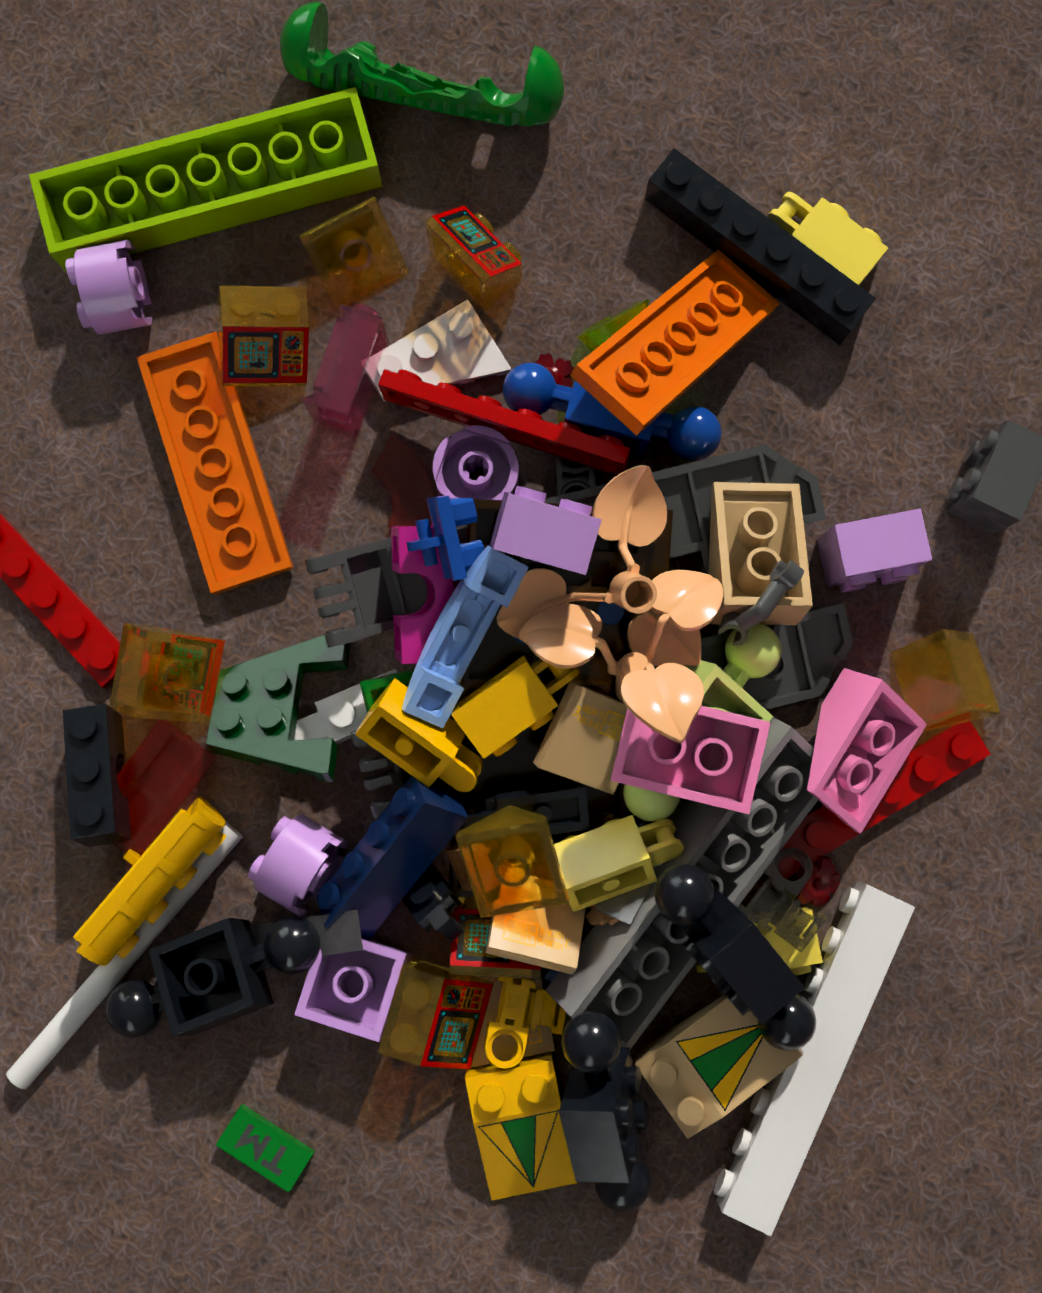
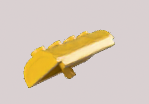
[73,795,226,966]

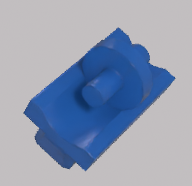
[406,495,484,581]

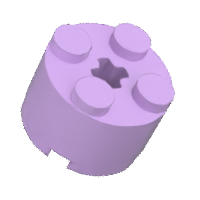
[65,240,152,335]
[433,425,519,500]
[248,814,348,917]

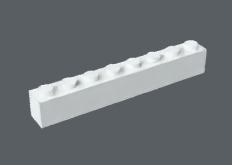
[714,881,915,1236]

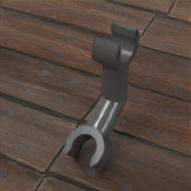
[718,560,804,646]

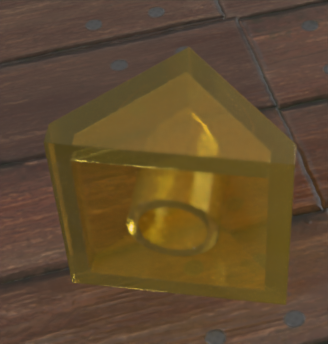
[299,197,409,310]
[891,629,1000,732]
[456,805,570,918]

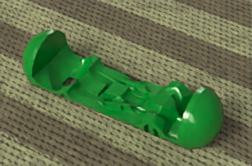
[280,1,564,127]

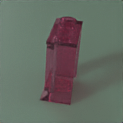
[301,304,390,435]

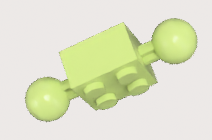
[623,623,782,822]

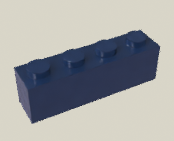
[317,775,468,940]

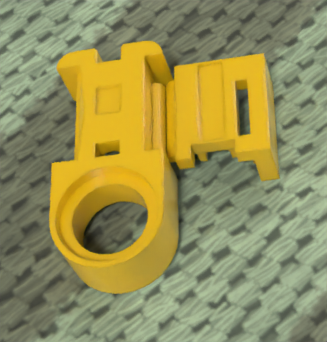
[483,975,566,1069]

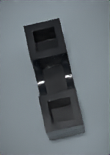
[63,704,131,847]

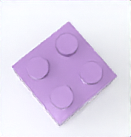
[490,486,602,575]
[816,508,932,593]
[294,939,414,1042]

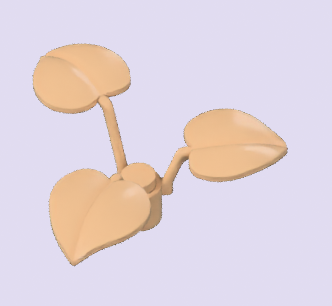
[496,465,701,666]
[519,570,723,744]

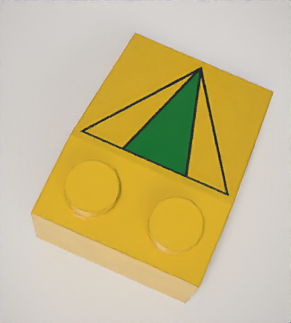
[465,1052,577,1200]

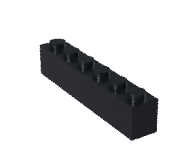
[644,148,876,345]

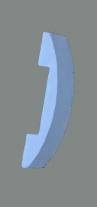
[402,546,529,729]

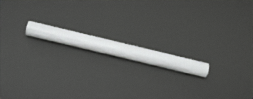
[6,822,243,1089]

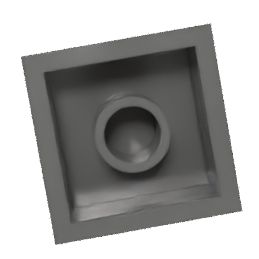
[946,420,1042,535]

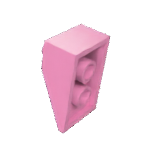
[807,668,927,834]
[610,706,771,814]

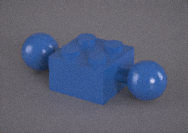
[503,362,722,461]

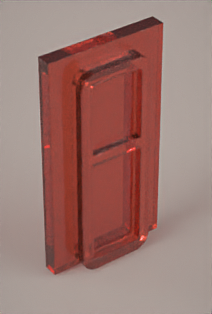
[112,717,217,856]

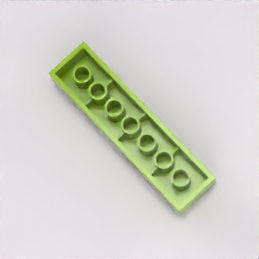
[29,87,383,272]

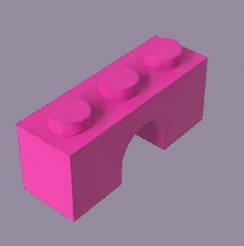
[391,526,459,664]

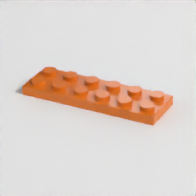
[570,249,780,436]
[136,331,294,595]

